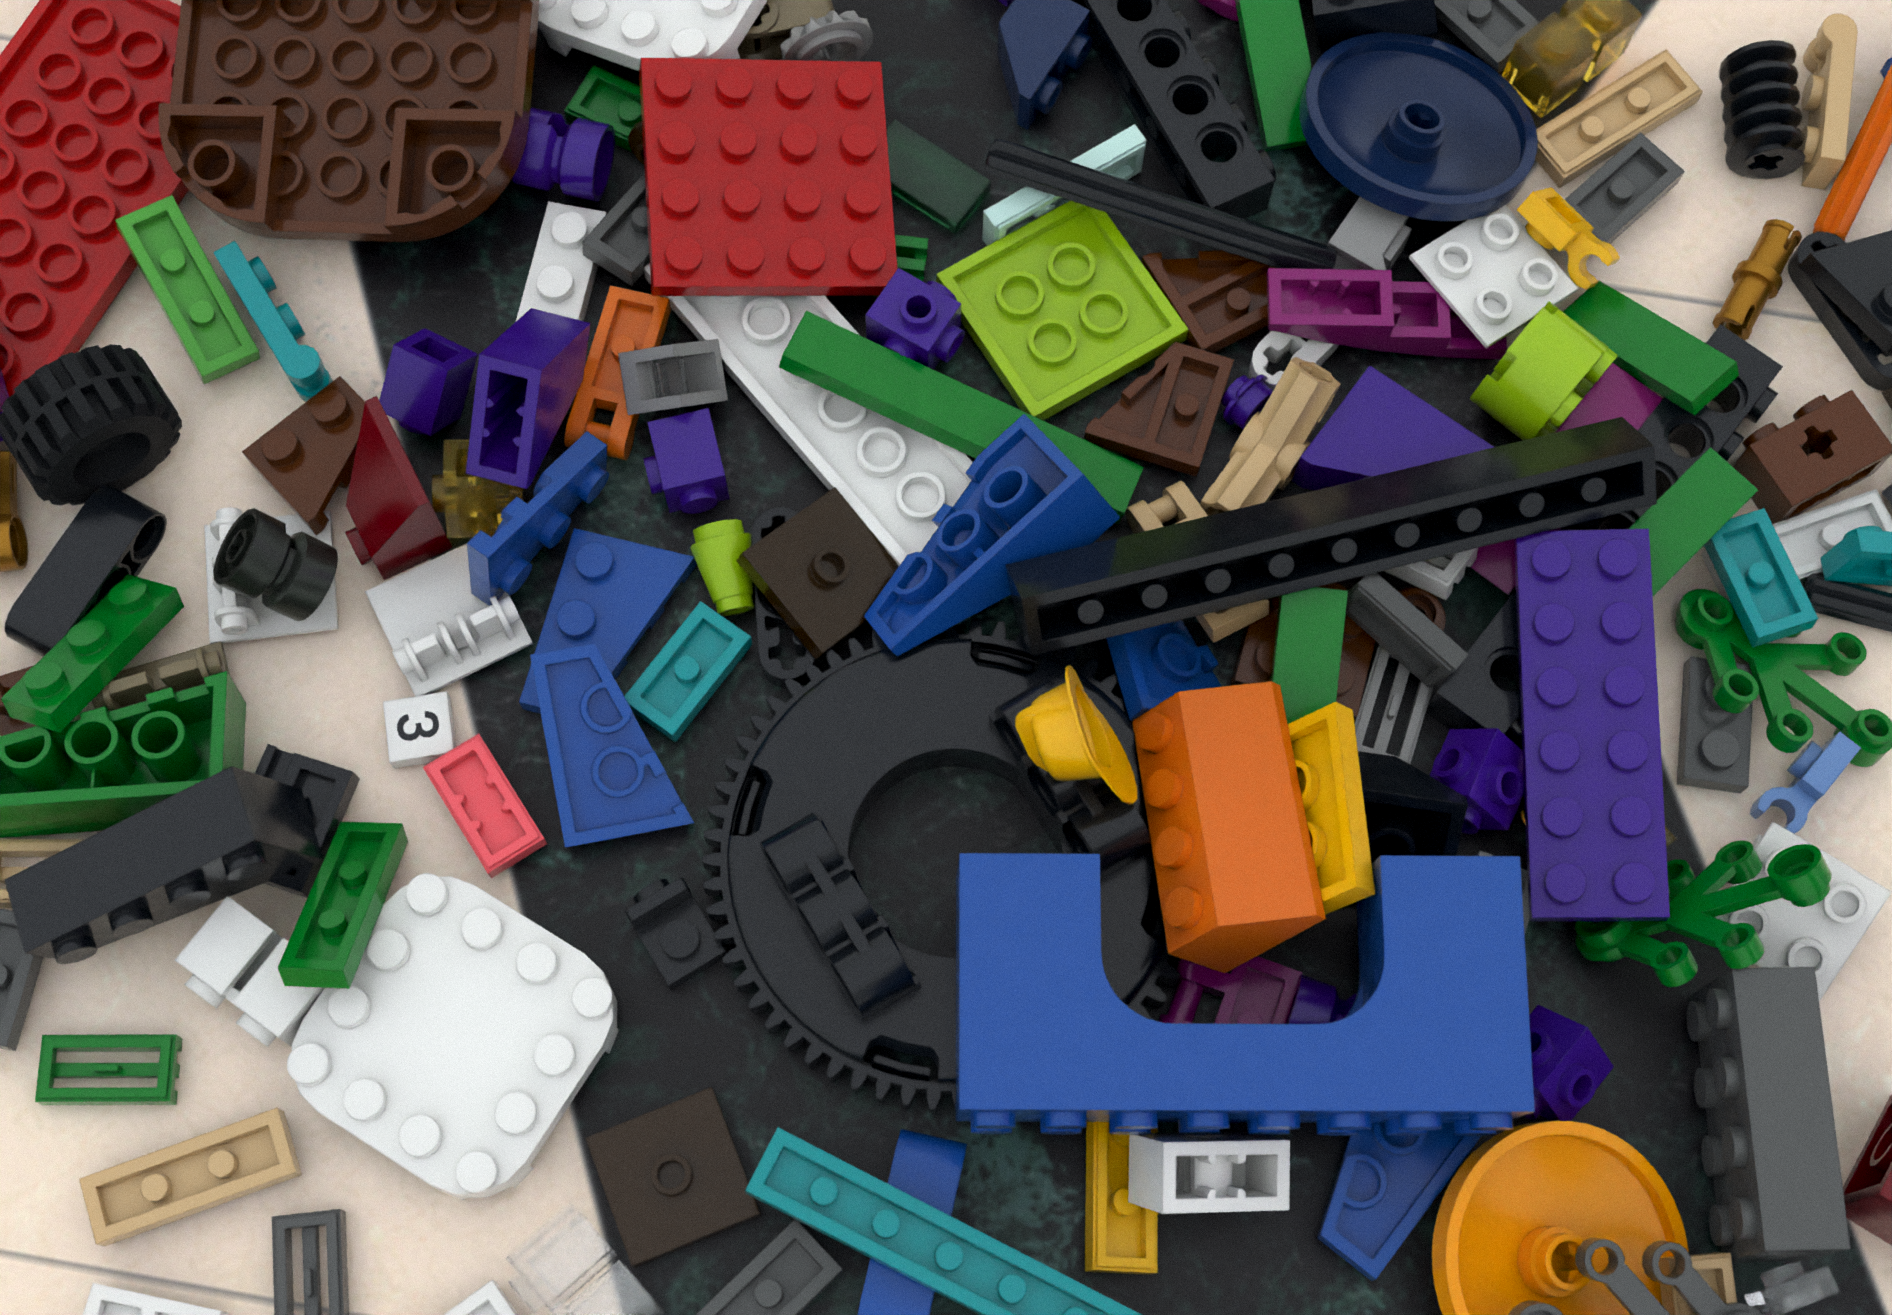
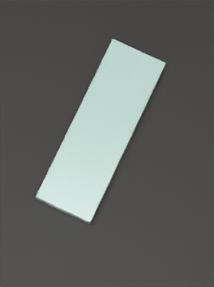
[982,124,1146,246]

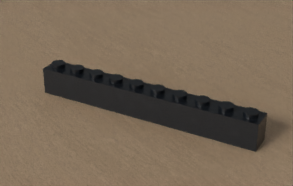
[1005,417,1657,656]

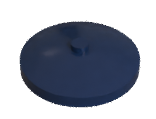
[1299,32,1538,221]

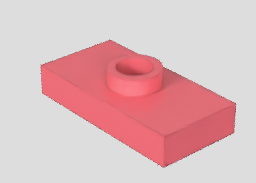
[423,733,547,879]

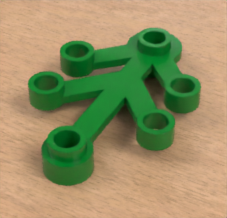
[1675,589,1892,767]
[1575,840,1832,987]

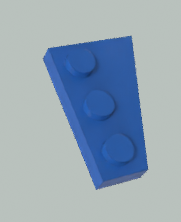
[467,431,609,606]
[519,528,697,714]
[1095,542,1222,721]
[530,643,694,848]
[1317,1123,1481,1281]

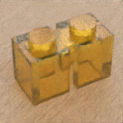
[1502,0,1643,118]

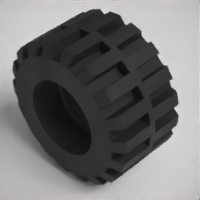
[0,344,182,506]

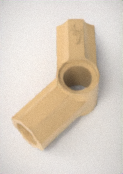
[1200,357,1341,516]

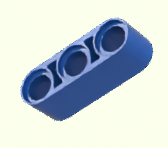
[858,1128,967,1315]

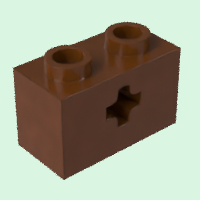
[1733,390,1892,524]

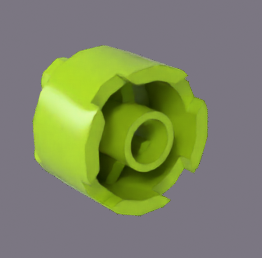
[1470,301,1618,441]

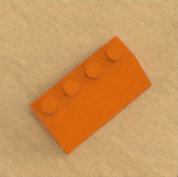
[1132,681,1326,973]

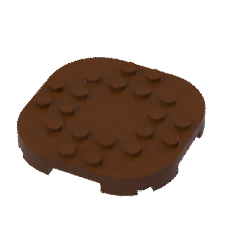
[158,0,539,242]

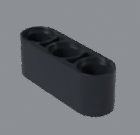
[5,484,167,657]

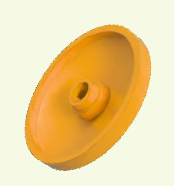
[1432,1121,1689,1315]

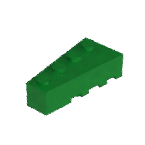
[0,671,246,838]

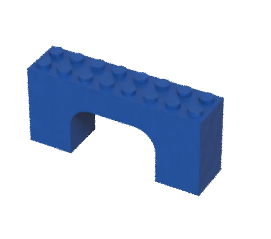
[956,853,1535,1136]

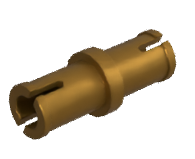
[1712,219,1802,340]

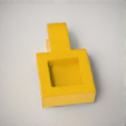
[1516,187,1620,289]

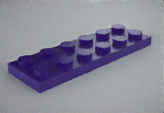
[1514,529,1670,921]

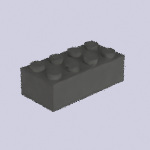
[1687,967,1850,1263]

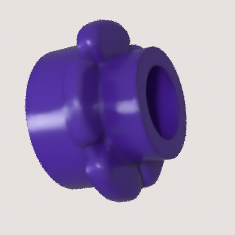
[1221,374,1273,430]

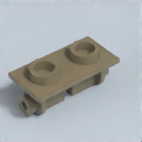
[92,641,230,711]

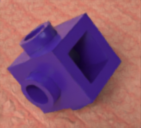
[865,268,965,370]
[1429,728,1524,834]
[1524,1005,1614,1121]

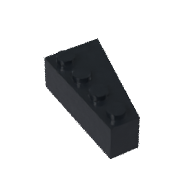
[5,766,324,964]

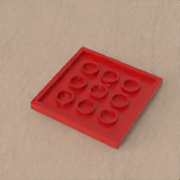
[639,58,897,296]

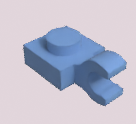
[1750,732,1861,834]

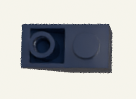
[997,0,1093,130]

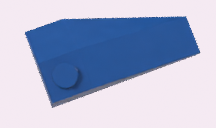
[864,414,1120,656]

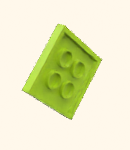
[936,201,1189,421]

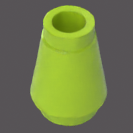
[690,519,755,616]

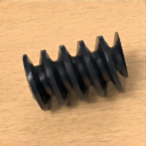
[1719,40,1805,179]

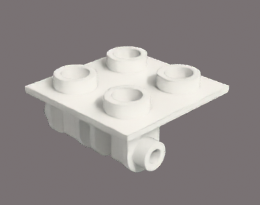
[1409,205,1578,349]
[204,507,338,644]
[365,543,533,696]
[1714,822,1892,1001]

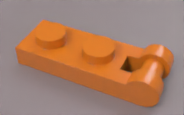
[564,285,671,461]

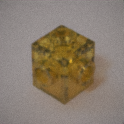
[432,439,523,538]

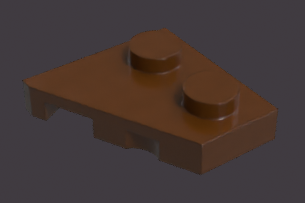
[1142,250,1275,353]
[1084,342,1234,477]
[242,376,365,536]

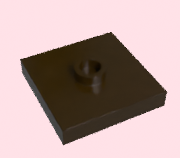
[736,487,899,660]
[585,1087,761,1268]

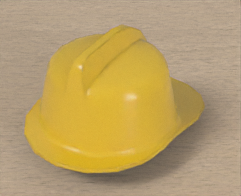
[1015,665,1137,805]

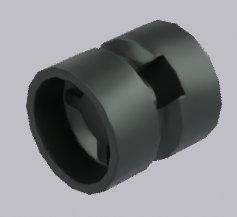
[213,508,338,621]

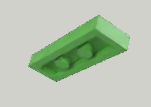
[115,195,260,384]

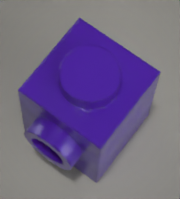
[379,328,478,436]
[643,408,730,514]

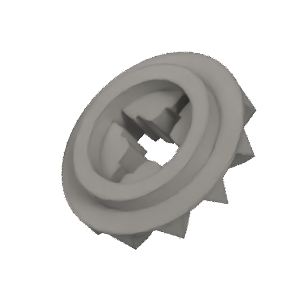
[780,10,873,61]

